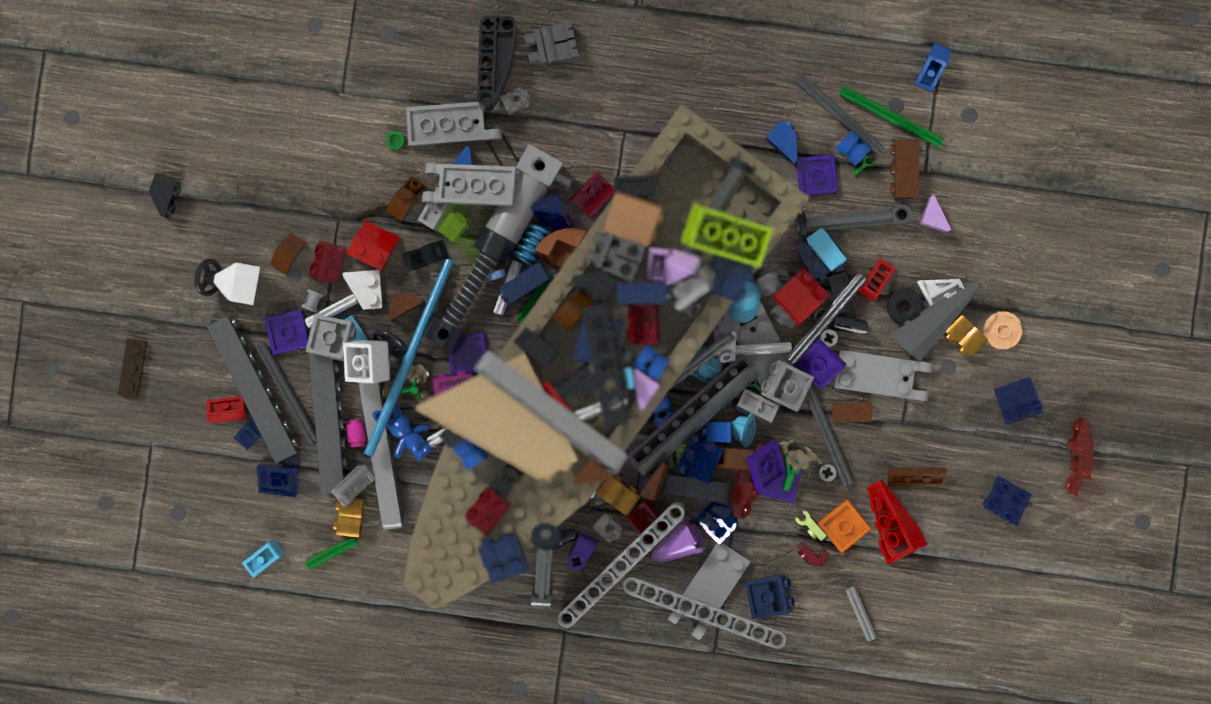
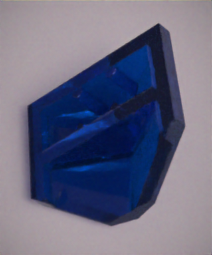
[695,502,739,546]

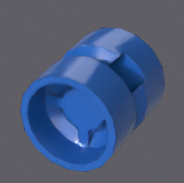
[836,130,872,166]
[633,345,670,381]
[651,395,676,429]
[452,438,488,471]

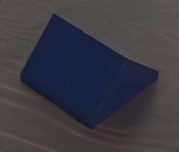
[531,192,576,231]
[256,463,300,497]

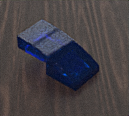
[234,417,262,450]

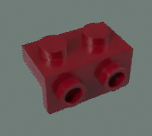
[570,171,615,218]
[309,241,347,284]
[627,304,660,345]
[464,486,512,536]
[625,499,668,543]
[797,541,830,567]

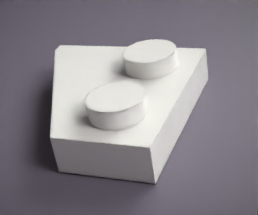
[343,270,383,310]
[916,279,964,306]

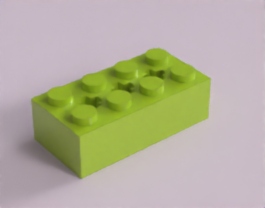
[681,203,773,267]

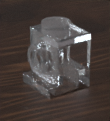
[500,87,531,116]
[755,271,781,297]
[769,303,797,329]
[592,512,623,543]

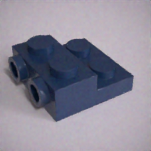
[795,231,848,282]
[707,253,754,303]
[478,532,529,584]
[745,573,795,619]

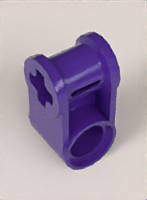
[568,532,598,570]

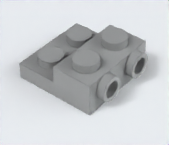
[673,262,715,312]
[713,310,736,363]
[306,314,357,361]
[761,360,814,412]

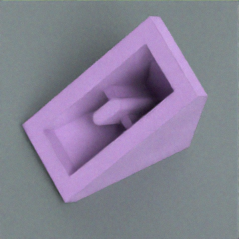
[919,195,951,232]
[646,248,670,282]
[665,250,702,285]
[632,369,659,409]

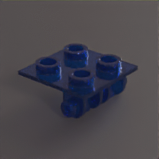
[994,377,1043,426]
[676,435,724,484]
[982,475,1031,526]

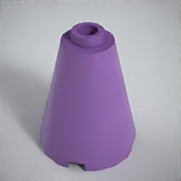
[650,516,706,563]

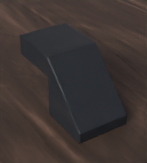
[401,240,449,272]

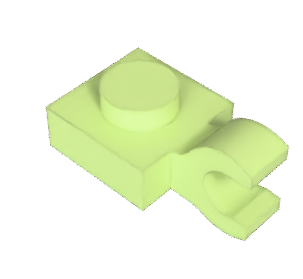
[795,510,826,541]

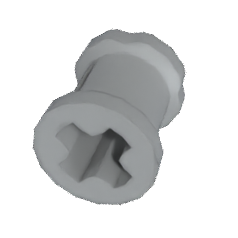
[301,289,324,312]
[819,330,838,347]

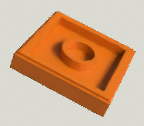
[817,499,871,553]

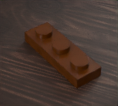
[887,468,947,486]

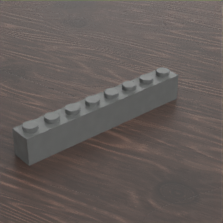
[207,316,300,464]
[309,353,348,494]
[627,354,760,478]

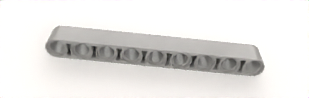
[475,352,628,474]
[359,382,403,530]
[558,502,686,628]
[623,576,786,649]

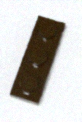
[118,338,148,398]

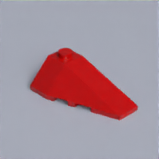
[867,480,928,564]

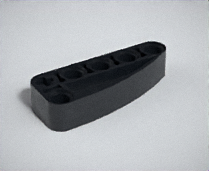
[477,15,517,112]
[636,471,734,503]

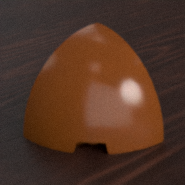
[535,228,586,271]

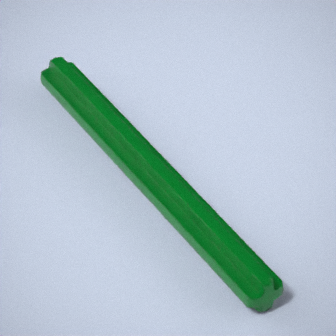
[839,86,944,148]

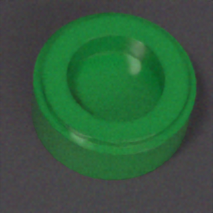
[386,131,406,151]

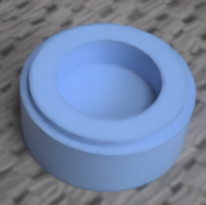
[487,268,506,281]

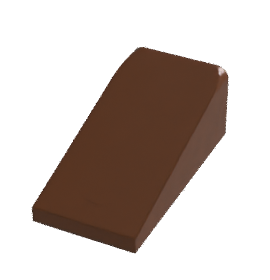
[832,402,872,423]
[640,462,670,500]

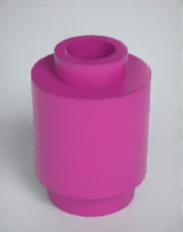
[346,419,368,447]

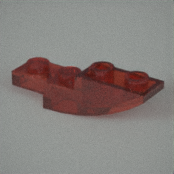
[1064,417,1093,496]
[733,443,767,519]

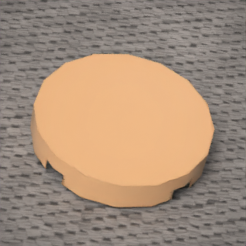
[983,312,1022,349]

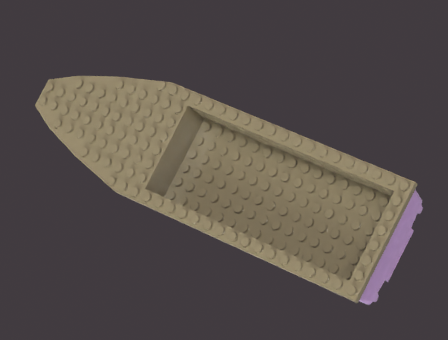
[403,104,810,609]

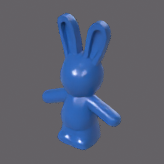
[372,401,433,461]

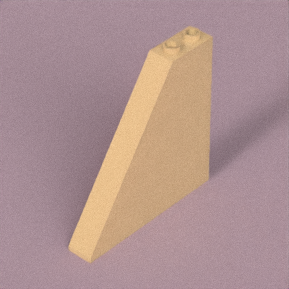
[416,353,578,481]

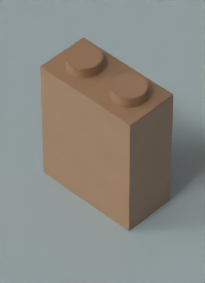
[603,191,664,246]

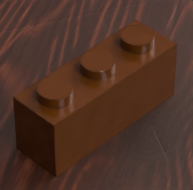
[890,139,919,199]

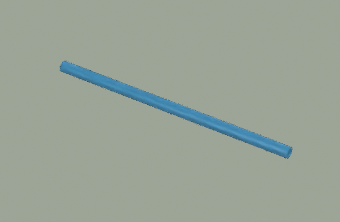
[364,259,454,457]

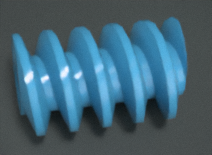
[513,224,551,266]

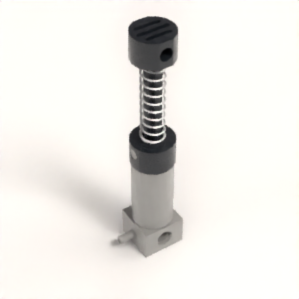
[423,144,572,353]

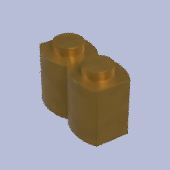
[944,313,988,357]
[596,474,640,515]
[333,497,365,537]

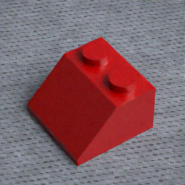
[346,221,401,272]
[772,268,830,325]

